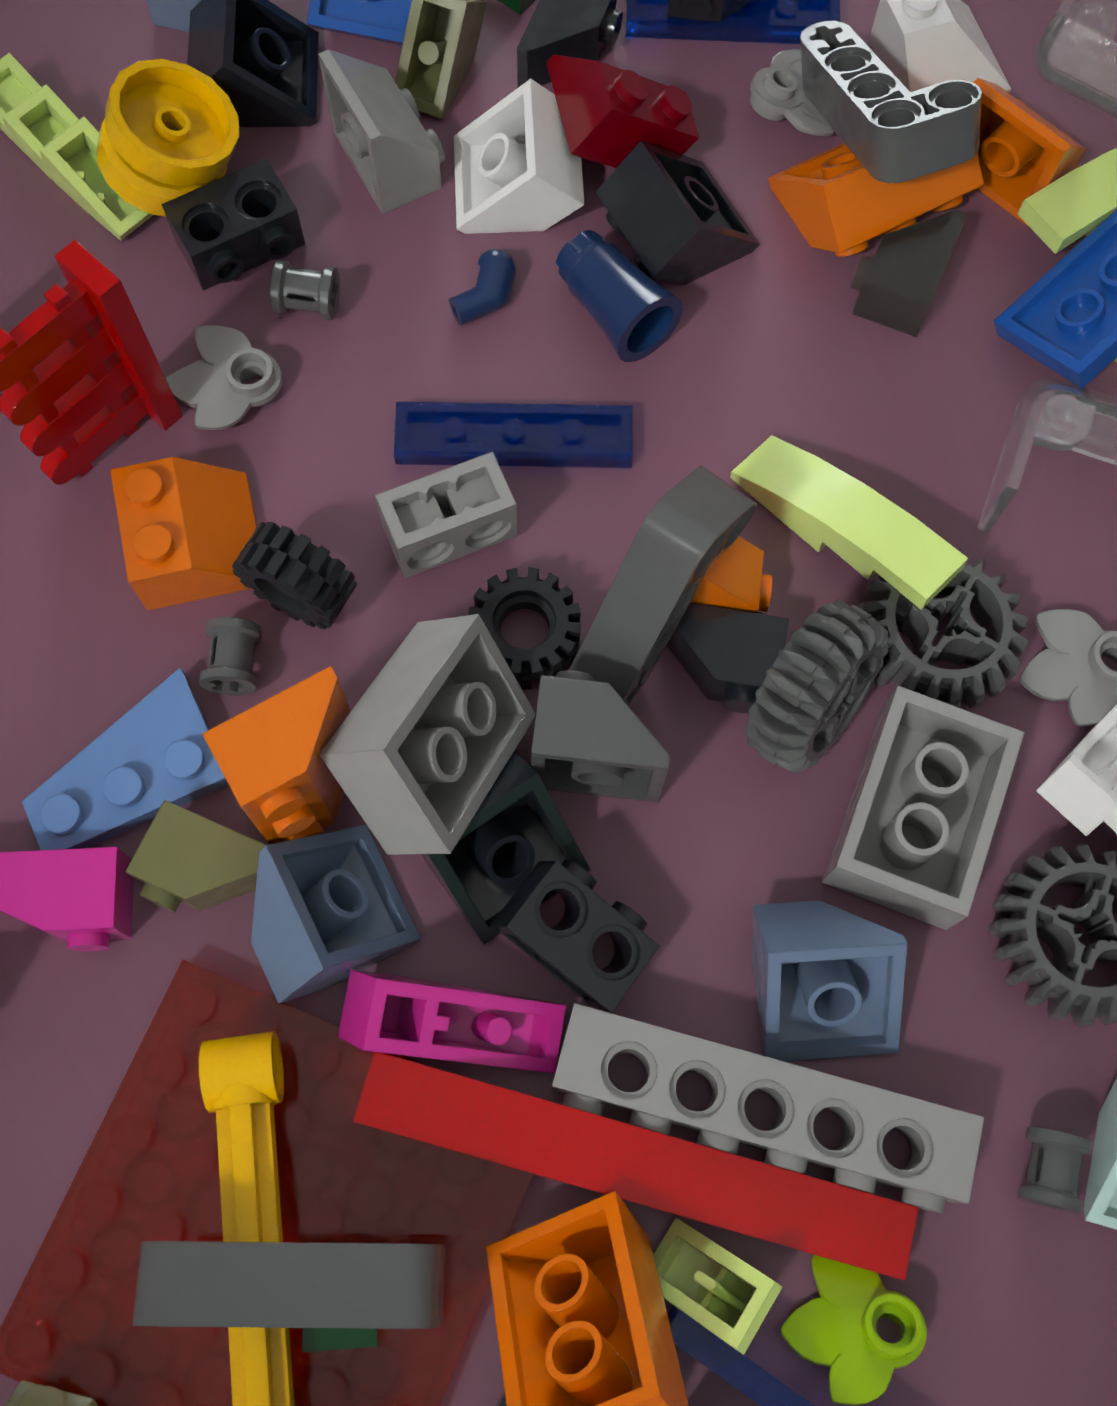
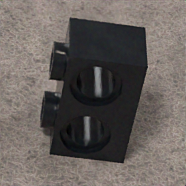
[161,158,306,291]
[491,859,660,1013]

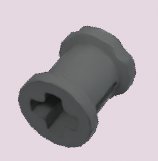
[270,259,340,320]
[199,617,262,696]
[1017,1126,1092,1214]

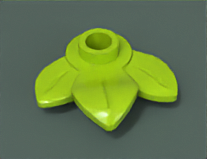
[780,1255,927,1405]

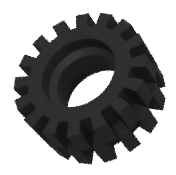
[232,522,357,629]
[468,567,581,690]

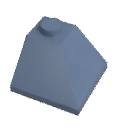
[251,825,421,1004]
[752,900,907,1062]

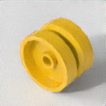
[97,59,239,217]

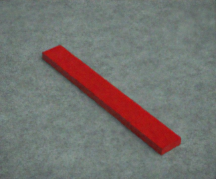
[353,1052,919,1280]

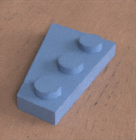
[22,667,229,850]

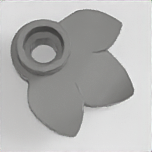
[750,49,834,136]
[166,325,283,430]
[1020,609,1117,726]

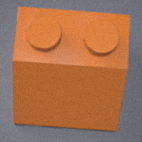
[973,78,1086,226]
[110,457,257,611]

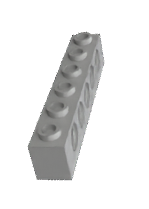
[552,1003,984,1214]

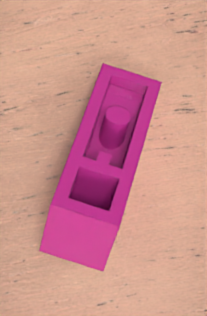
[0,847,134,951]
[338,969,566,1073]

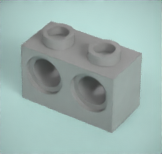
[375,451,517,579]

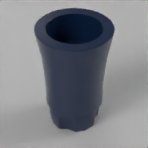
[556,230,683,362]

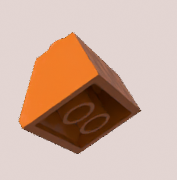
[768,143,984,257]
[202,666,351,844]
[486,1191,689,1406]

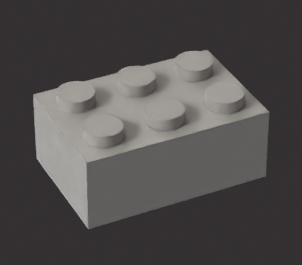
[319,614,536,855]
[822,686,1025,930]

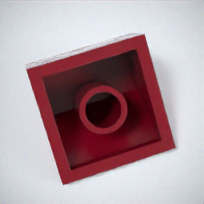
[546,55,699,168]

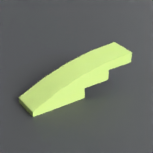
[0,52,153,241]
[1017,148,1117,254]
[730,435,968,610]

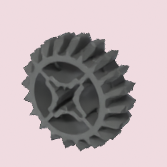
[859,548,1029,709]
[746,600,888,774]
[988,844,1117,1027]

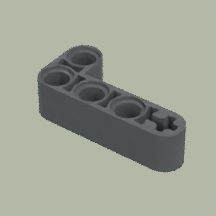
[800,21,982,183]
[570,465,757,705]
[132,1241,446,1329]

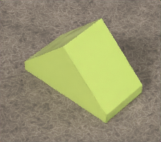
[653,1218,782,1355]

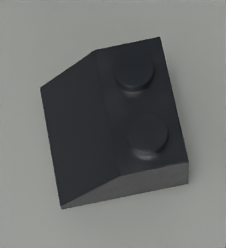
[187,0,319,127]
[596,141,760,285]
[421,752,591,944]

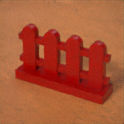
[0,240,183,485]

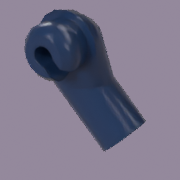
[449,248,516,326]

